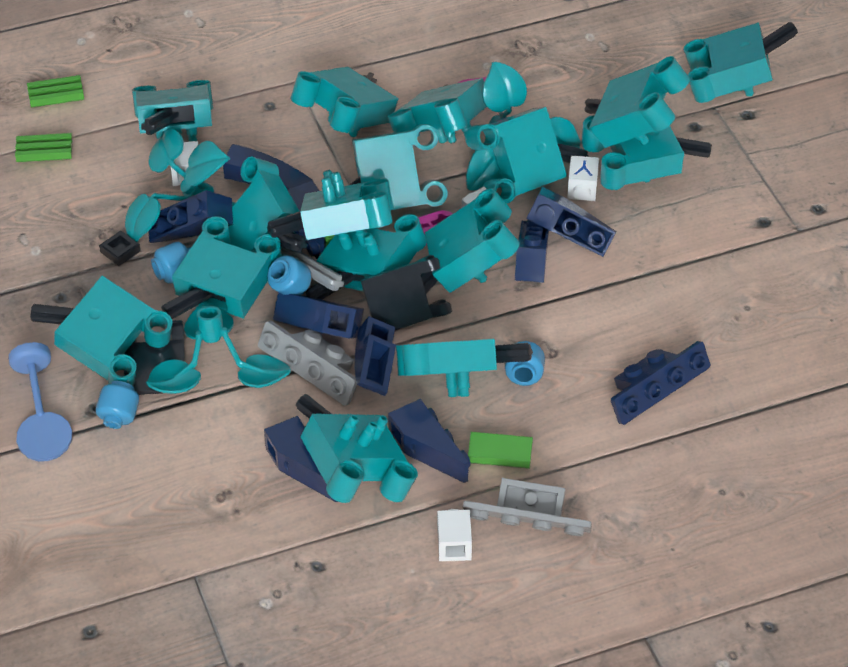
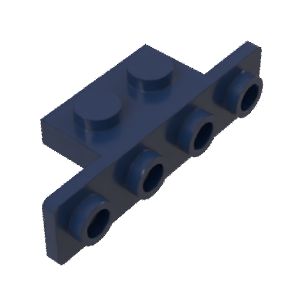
[611,341,711,425]

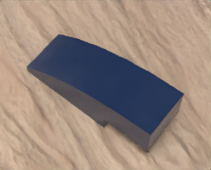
[223,144,313,190]
[354,316,396,396]

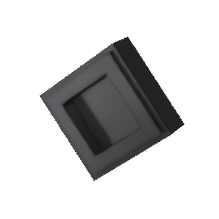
[99,230,141,266]

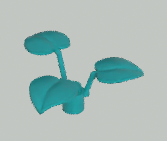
[466,62,581,191]
[125,129,230,242]
[146,304,291,394]

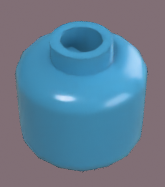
[151,242,191,284]
[267,255,311,295]
[505,341,545,386]
[96,381,139,429]

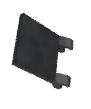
[360,255,452,331]
[124,320,185,395]

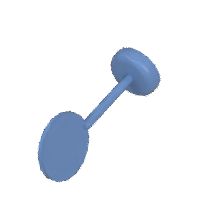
[8,342,72,462]

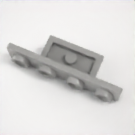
[258,321,357,405]
[463,478,592,536]

